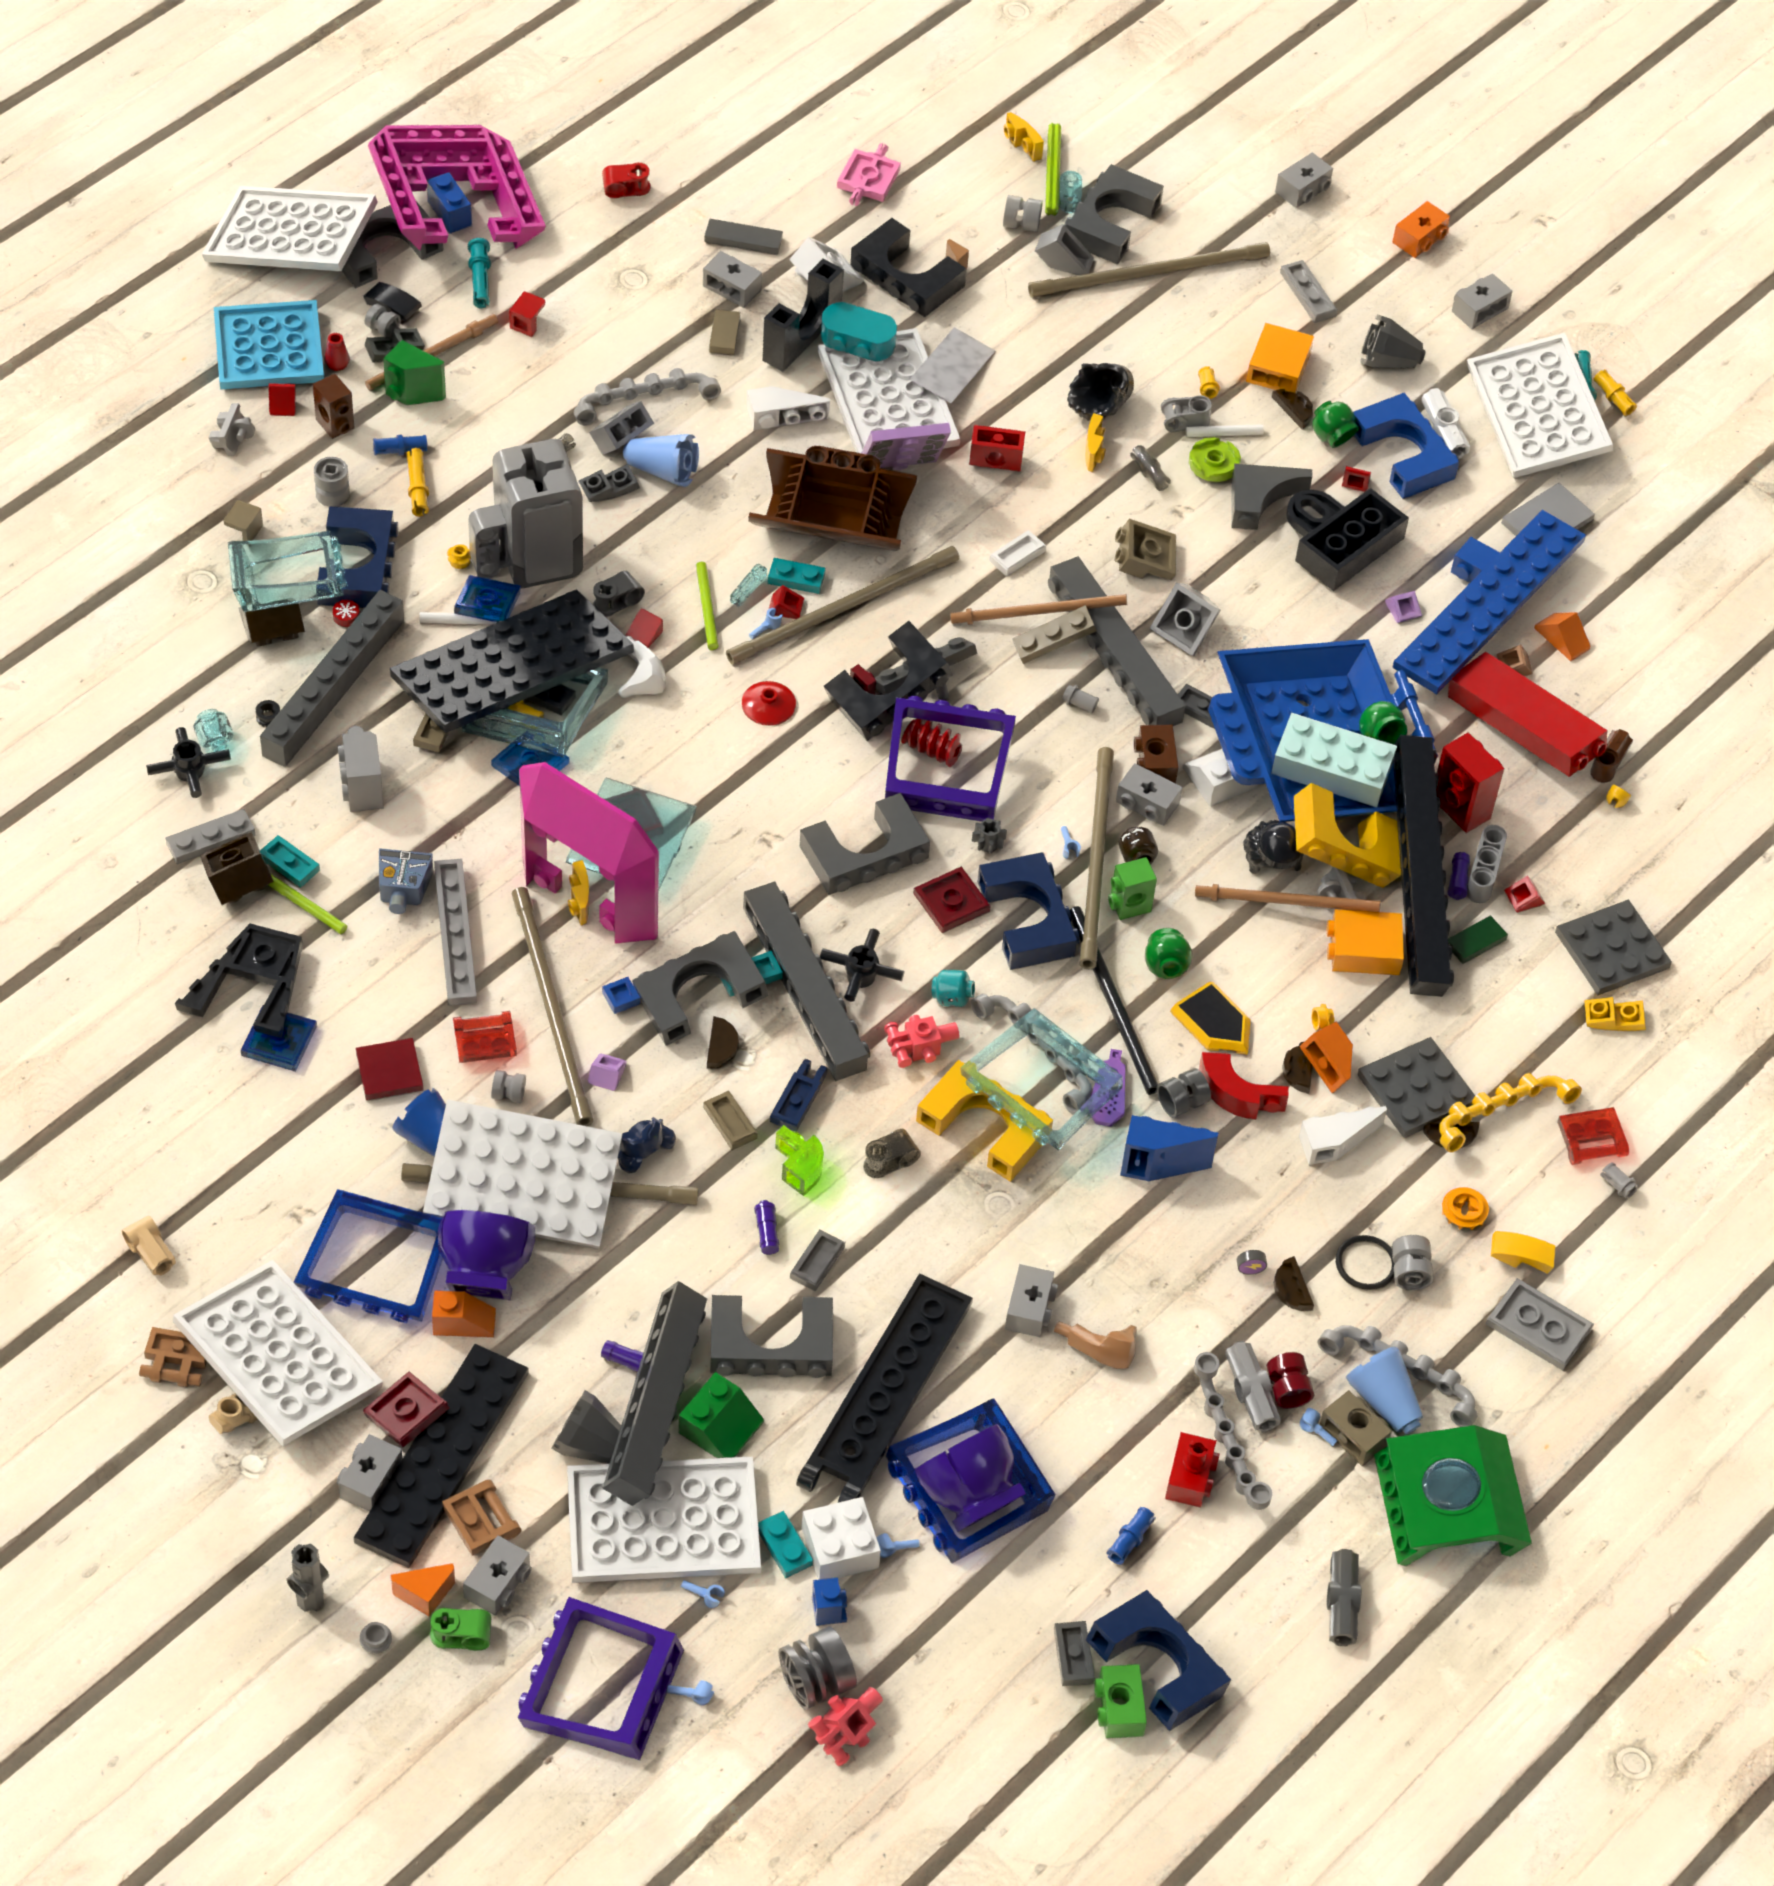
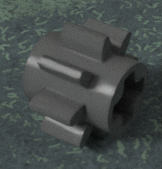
[972,818,1007,853]

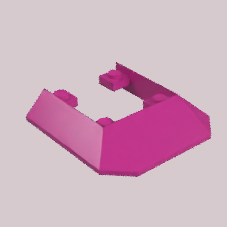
[368,125,546,250]
[519,762,659,944]

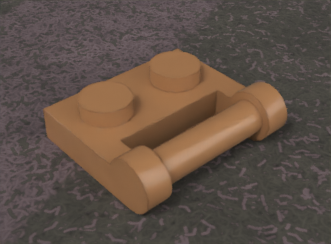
[442,1479,522,1556]

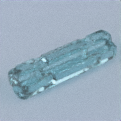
[730,564,767,607]

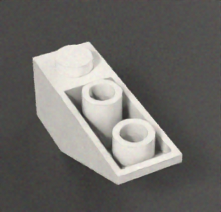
[746,386,830,430]
[1299,1106,1387,1165]

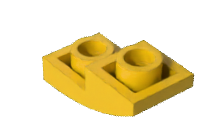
[1003,112,1044,161]
[1085,413,1106,472]
[568,860,589,925]
[1585,997,1646,1031]
[1491,1231,1555,1274]

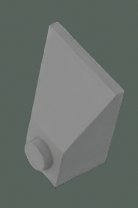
[1150,582,1221,656]

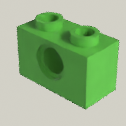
[1108,857,1157,920]
[1094,1664,1147,1738]

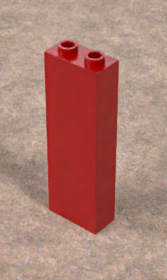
[1448,651,1608,777]

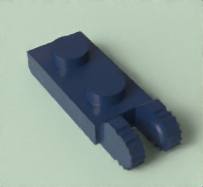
[770,1059,828,1132]

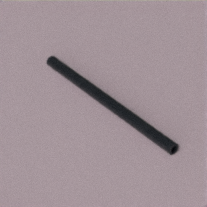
[1070,906,1158,1095]

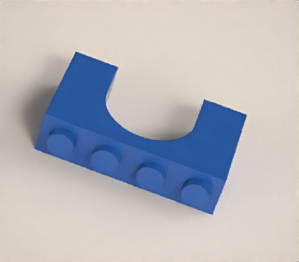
[1353,392,1459,499]

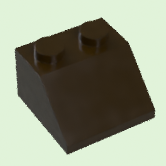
[239,596,305,646]
[200,832,274,905]

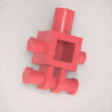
[884,1015,959,1068]
[808,1687,883,1766]

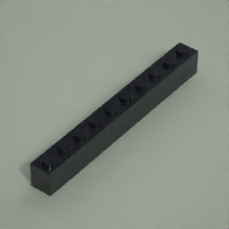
[1393,734,1454,997]

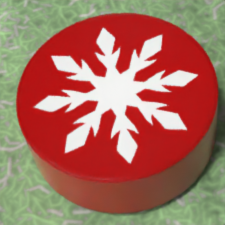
[332,600,360,627]

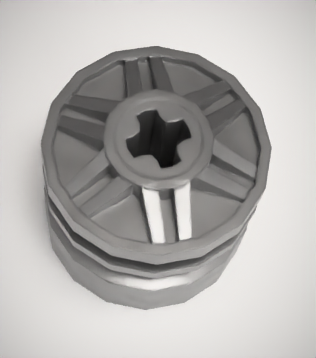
[778,1626,857,1710]

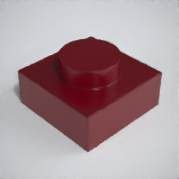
[850,664,876,695]

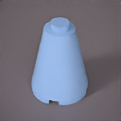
[623,434,699,487]
[1346,1347,1423,1434]

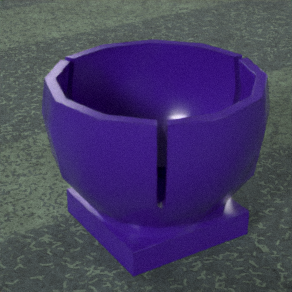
[438,1210,535,1301]
[915,1424,1026,1532]

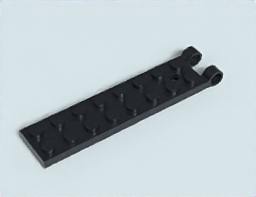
[796,1273,973,1503]

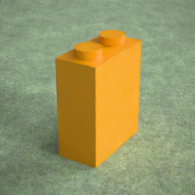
[1246,323,1314,393]
[1326,909,1404,975]

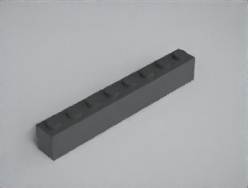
[1048,556,1186,726]
[260,590,404,767]
[743,881,870,1081]
[602,1281,707,1506]

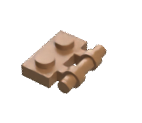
[139,1327,207,1387]

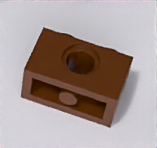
[313,373,354,439]
[1134,725,1178,784]

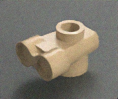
[209,1393,258,1434]

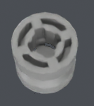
[364,303,401,337]
[491,1070,526,1103]

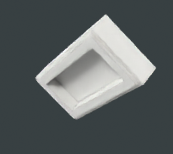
[989,530,1046,577]

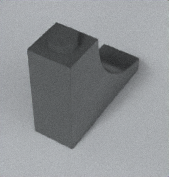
[1231,464,1312,530]

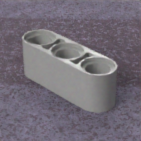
[1467,825,1507,903]

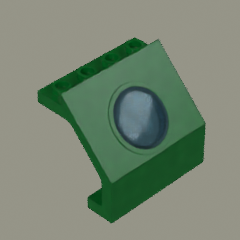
[1374,1425,1532,1566]

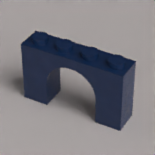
[316,506,398,608]
[977,852,1080,970]
[1086,1590,1232,1731]

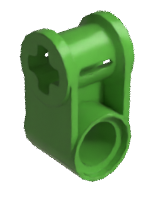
[430,1608,492,1651]

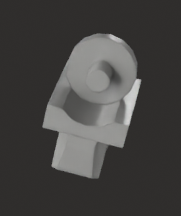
[209,403,256,456]
[1317,867,1367,910]

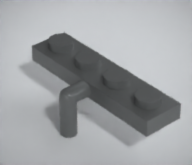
[875,637,978,700]

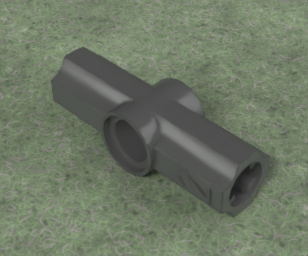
[286,1543,329,1612]
[1326,1549,1361,1646]

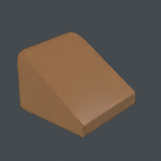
[945,239,969,268]
[1496,644,1533,676]

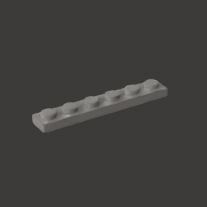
[434,858,477,1005]

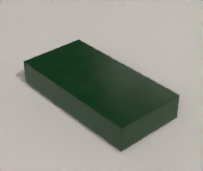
[1448,915,1508,964]

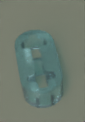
[1059,171,1082,213]

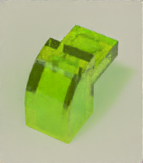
[775,1125,824,1196]

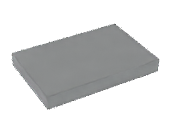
[1501,483,1595,536]
[1486,1278,1594,1371]

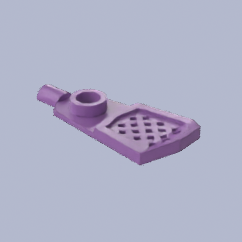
[1087,1049,1125,1127]

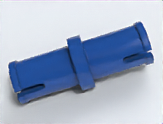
[373,434,427,456]
[1106,1507,1156,1565]

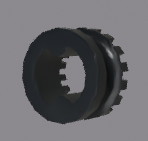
[255,700,280,728]

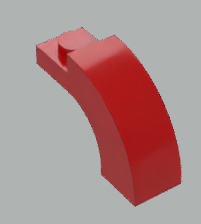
[1199,1052,1289,1120]

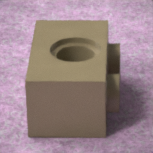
[1319,1390,1392,1466]

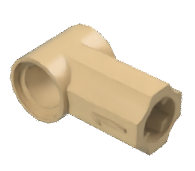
[121,1215,176,1276]

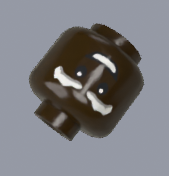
[1118,827,1158,865]

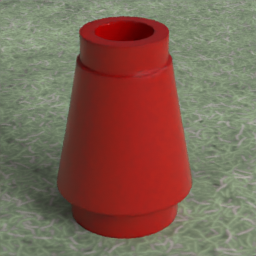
[324,333,350,371]

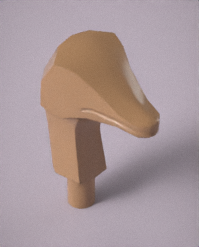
[1054,1321,1137,1369]

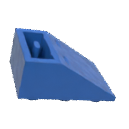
[1120,1115,1219,1181]

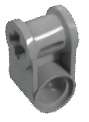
[1160,395,1212,432]

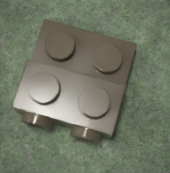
[1114,518,1176,581]

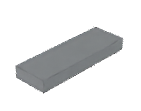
[1280,260,1338,323]

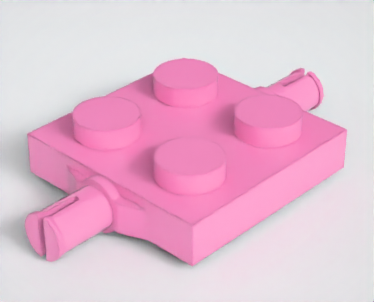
[837,143,901,206]

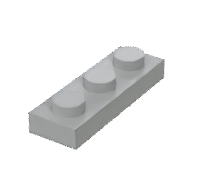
[165,809,256,864]

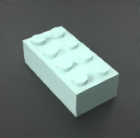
[1271,713,1397,807]

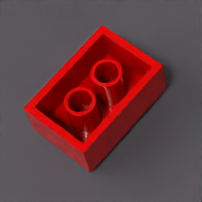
[1436,732,1505,833]

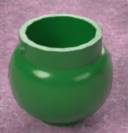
[1312,400,1359,448]
[1359,701,1407,745]
[1144,928,1192,979]

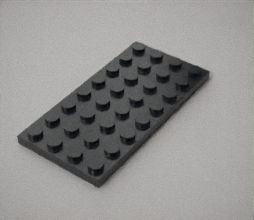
[390,589,634,734]

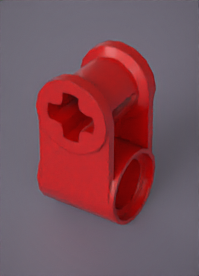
[602,162,651,198]

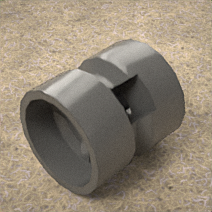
[1157,1068,1211,1118]

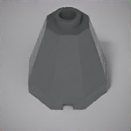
[1360,314,1426,368]
[551,1390,621,1464]

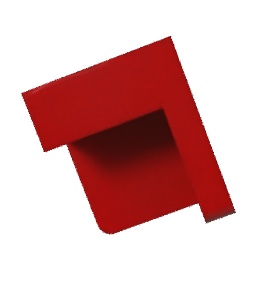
[509,291,546,337]

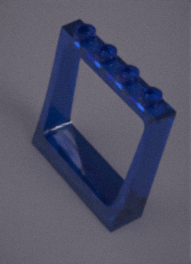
[294,1189,443,1323]
[885,1398,1056,1564]

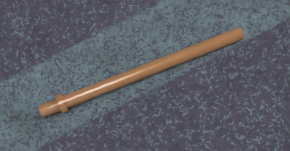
[950,594,1127,625]
[1195,884,1381,912]

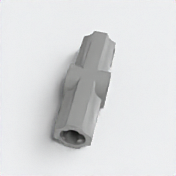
[1225,1341,1281,1432]

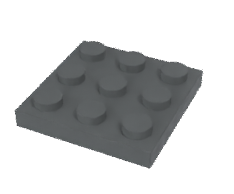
[1555,899,1672,995]
[1357,1037,1475,1138]

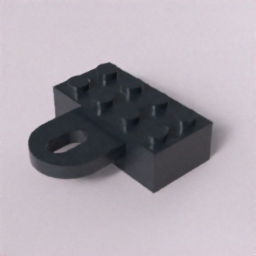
[1286,488,1409,591]

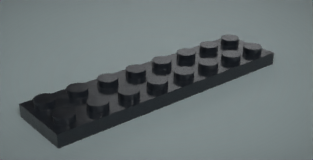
[354,1344,529,1568]

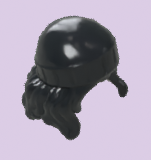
[1067,363,1134,421]
[1243,820,1304,874]

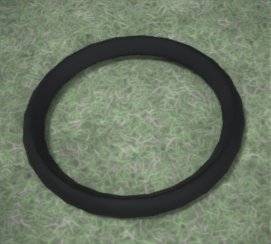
[1335,1235,1395,1290]

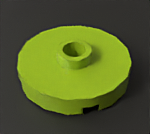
[1188,437,1241,482]

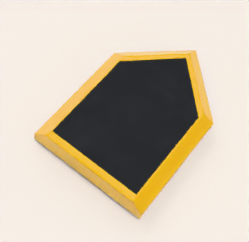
[1170,981,1251,1055]

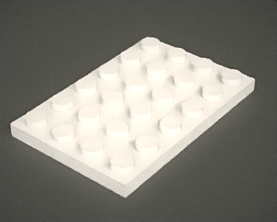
[202,186,378,271]
[818,328,960,453]
[1467,333,1613,478]
[423,1099,622,1249]
[173,1260,383,1447]
[567,1457,761,1583]

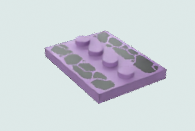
[862,423,951,470]

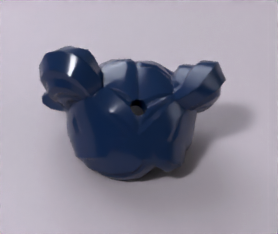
[618,1117,676,1174]

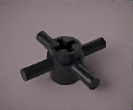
[146,727,231,798]
[820,928,905,1002]

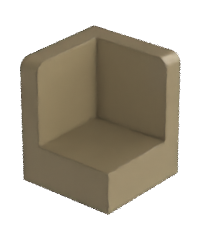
[223,499,263,546]

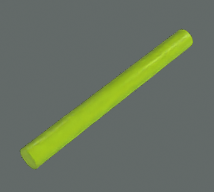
[696,561,718,650]
[268,874,348,935]

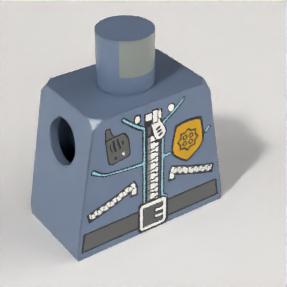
[379,848,434,914]

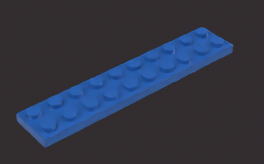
[1392,509,1586,695]

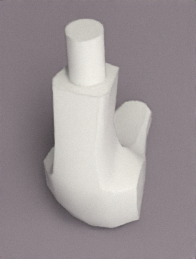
[618,636,666,698]

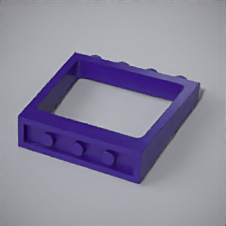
[885,696,1016,822]
[517,1597,684,1760]

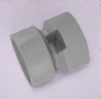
[1003,195,1043,232]
[314,457,350,507]
[1392,1235,1434,1290]

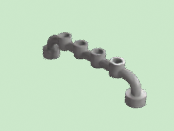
[574,368,721,425]
[971,993,1092,1115]
[1318,1325,1478,1427]
[1194,1352,1272,1510]

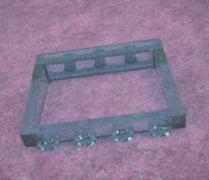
[227,531,347,612]
[462,667,608,757]
[960,1008,1123,1151]

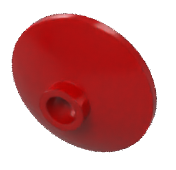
[742,681,796,726]

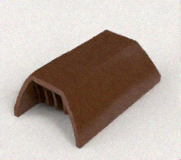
[748,446,917,551]

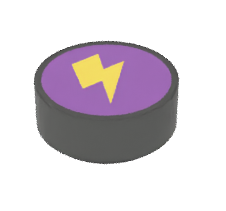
[1237,1250,1267,1275]

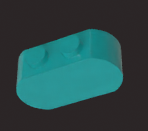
[821,302,897,362]

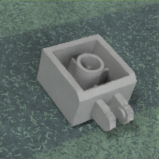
[338,726,384,812]

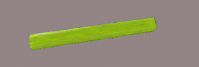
[1045,123,1062,216]

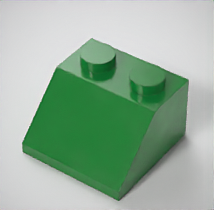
[383,340,446,405]
[678,1372,764,1458]

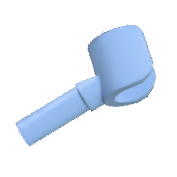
[749,608,782,639]
[1061,826,1081,859]
[1300,1408,1338,1446]
[876,1533,920,1558]
[681,1580,725,1608]
[667,1680,714,1706]

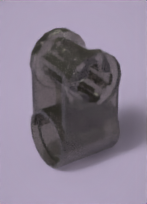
[863,1128,921,1178]

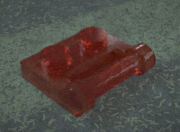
[452,1010,517,1063]
[1557,1107,1629,1165]

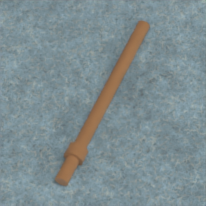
[365,314,498,390]

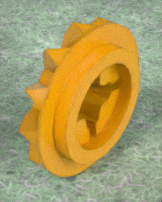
[1442,1187,1489,1231]

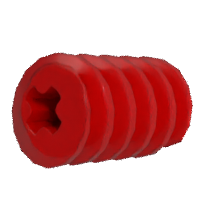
[901,719,962,767]

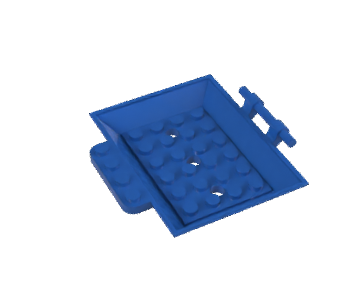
[1208,639,1438,822]

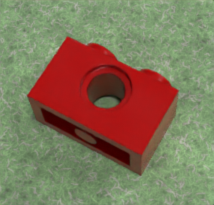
[969,425,1026,471]

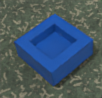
[602,977,640,1014]

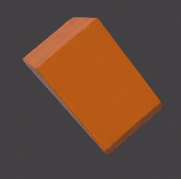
[1534,612,1590,661]
[391,1563,455,1617]

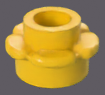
[447,544,471,569]
[1311,1004,1335,1030]

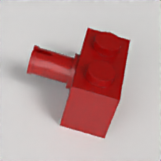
[1165,1432,1220,1508]

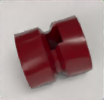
[1266,1352,1315,1409]

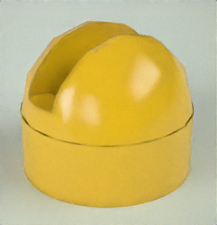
[1606,785,1631,808]

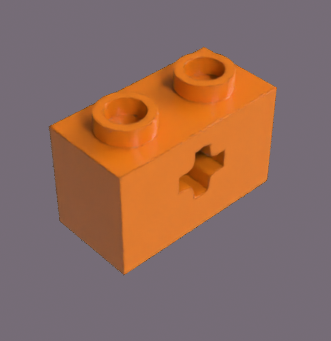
[1392,201,1450,258]

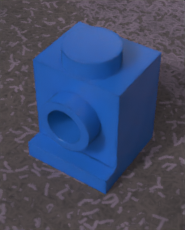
[812,1577,847,1626]

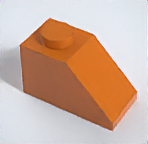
[1299,1021,1353,1093]
[432,1290,496,1338]

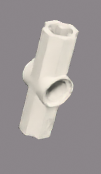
[1422,388,1470,459]

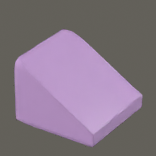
[1385,591,1422,623]
[588,1053,627,1091]

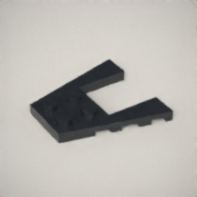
[175,923,303,1038]

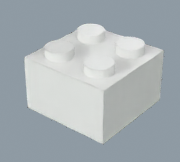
[802,1497,881,1580]

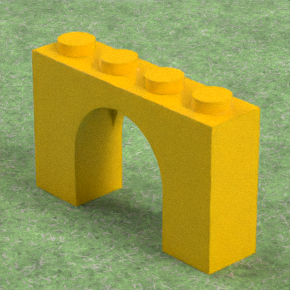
[1294,783,1401,888]
[916,1060,1053,1182]

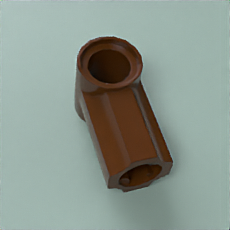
[1590,729,1633,783]

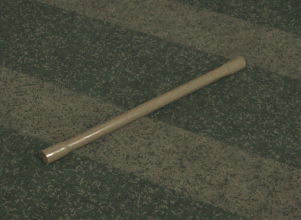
[1028,242,1270,298]
[726,546,959,665]
[1079,747,1114,970]
[511,887,593,1126]
[401,1163,698,1205]

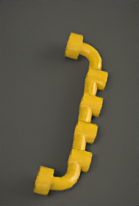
[1439,1073,1582,1153]

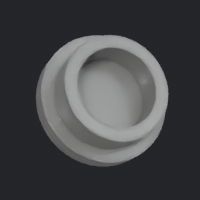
[360,1622,392,1654]

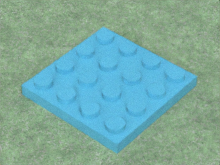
[214,300,324,390]

